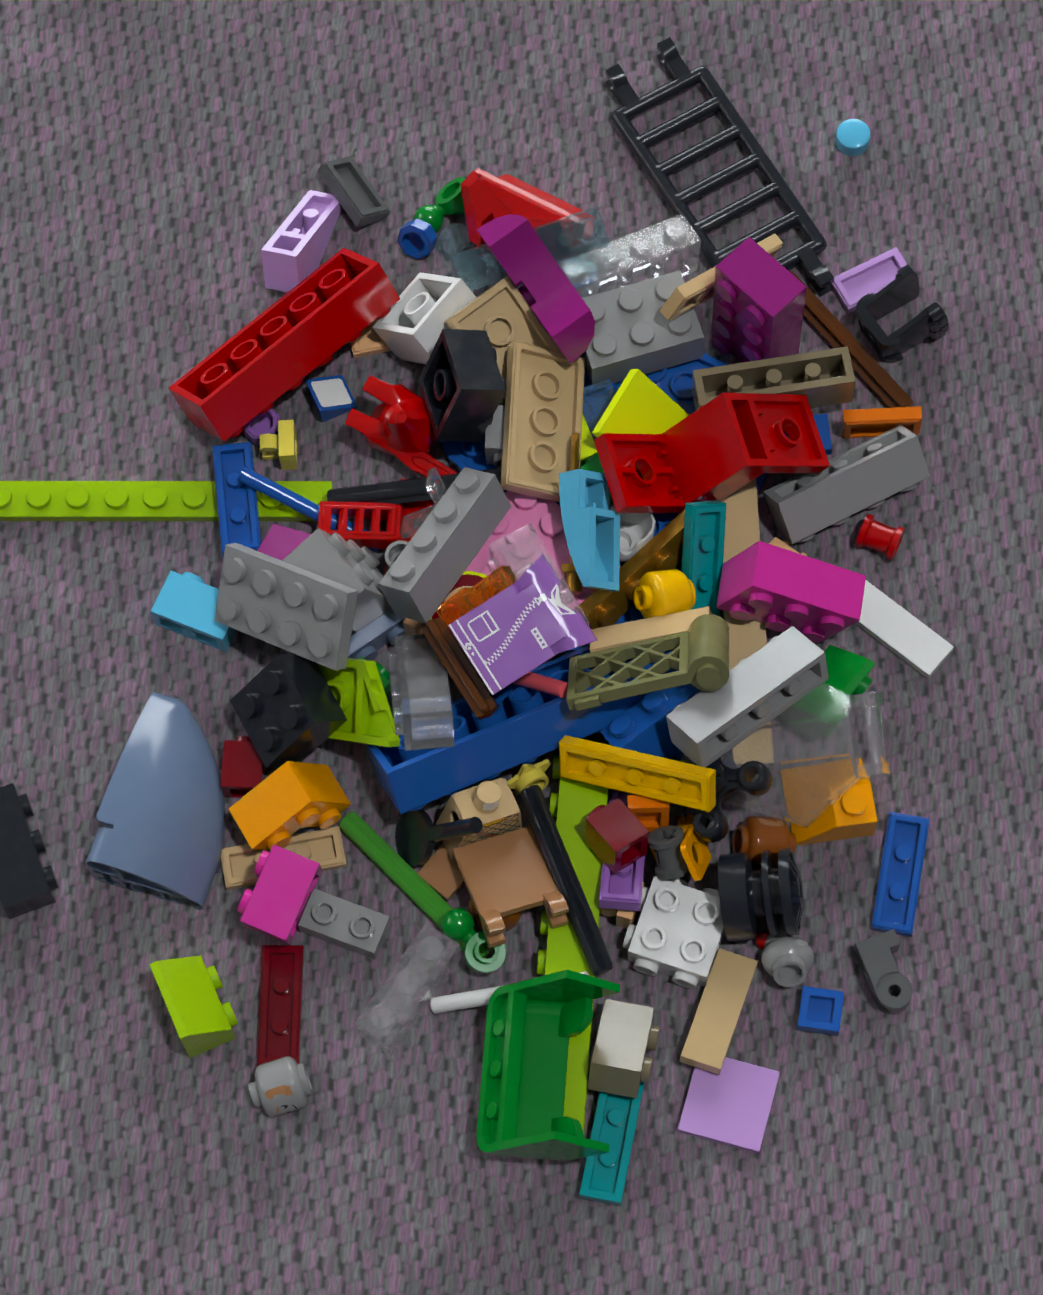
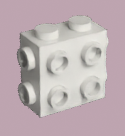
[623,876,725,989]

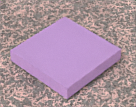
[677,1057,780,1154]

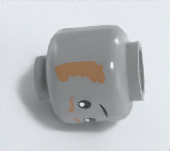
[248,1056,313,1117]

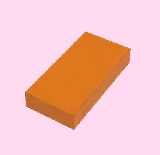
[841,406,922,439]

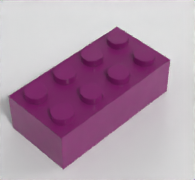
[711,237,807,363]

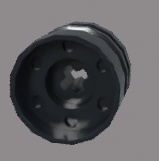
[718,848,804,941]

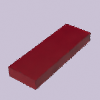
[257,945,304,1066]

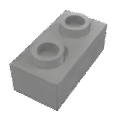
[298,888,391,960]

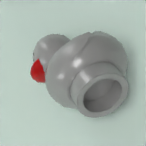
[755,927,814,987]

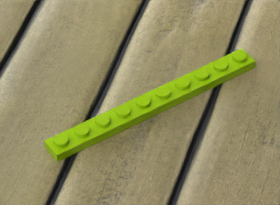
[0,481,333,522]

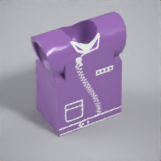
[448,554,597,695]

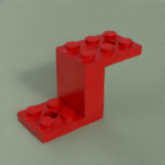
[594,392,830,513]

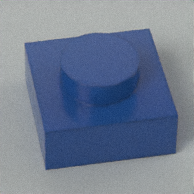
[797,986,844,1036]

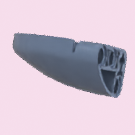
[86,692,226,910]

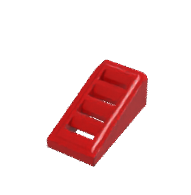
[317,501,401,550]

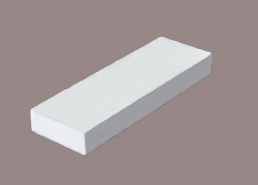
[855,580,954,679]

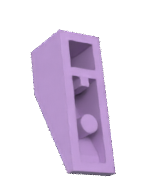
[261,190,342,293]

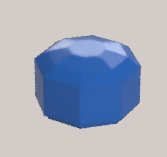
[397,218,438,259]

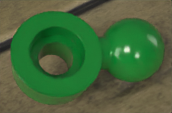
[414,177,465,233]
[441,908,506,974]

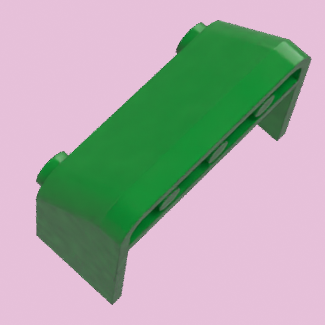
[476,969,620,1160]

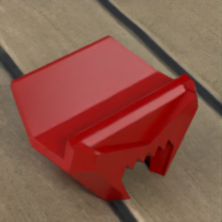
[460,168,595,264]

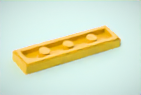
[559,735,716,812]

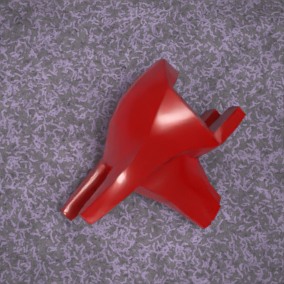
[345,375,457,477]

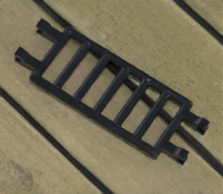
[605,37,835,297]

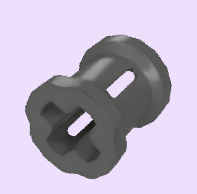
[648,826,690,880]

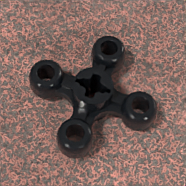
[693,755,773,843]

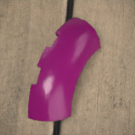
[477,214,595,364]

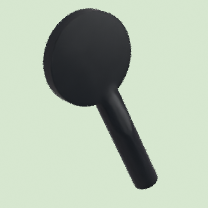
[395,809,483,866]

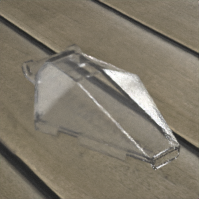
[670,683,892,828]

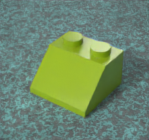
[149,955,239,1058]

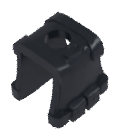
[856,264,949,363]

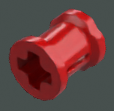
[855,514,905,561]

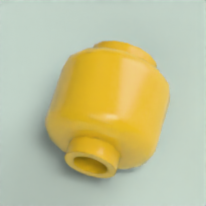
[633,569,696,619]

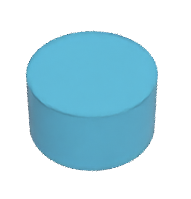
[836,119,870,156]

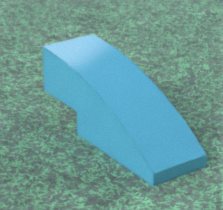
[559,469,620,592]

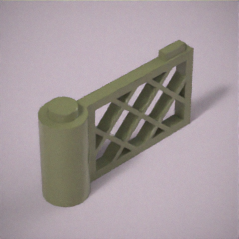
[566,614,729,711]

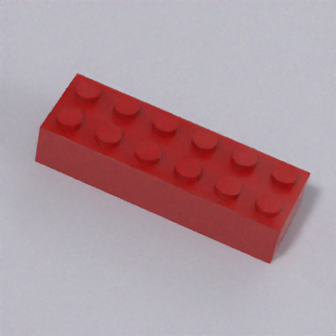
[168,248,400,442]

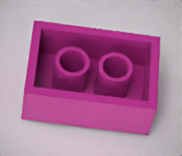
[716,541,866,643]

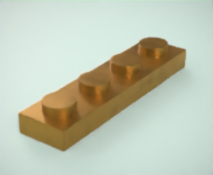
[576,509,685,629]

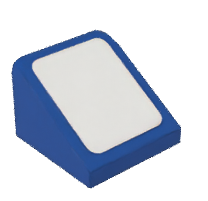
[305,375,358,423]

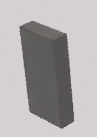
[317,156,391,227]

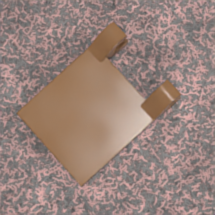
[453,826,569,948]

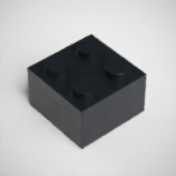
[418,329,507,442]
[230,654,347,768]

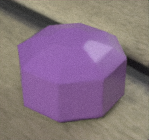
[243,408,281,445]

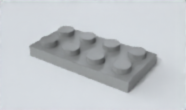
[214,543,358,671]

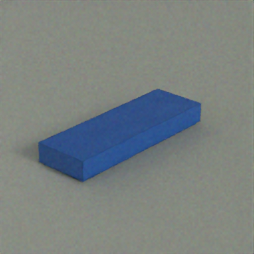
[212,442,262,558]
[871,811,930,937]

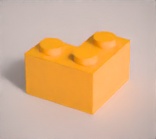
[229,761,351,851]

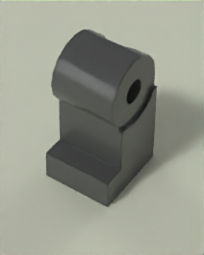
[853,929,913,1015]

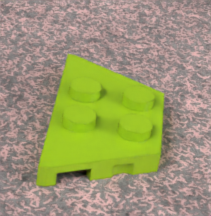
[317,657,400,747]

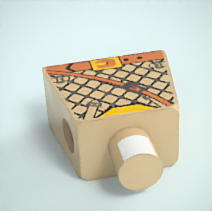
[436,778,522,860]

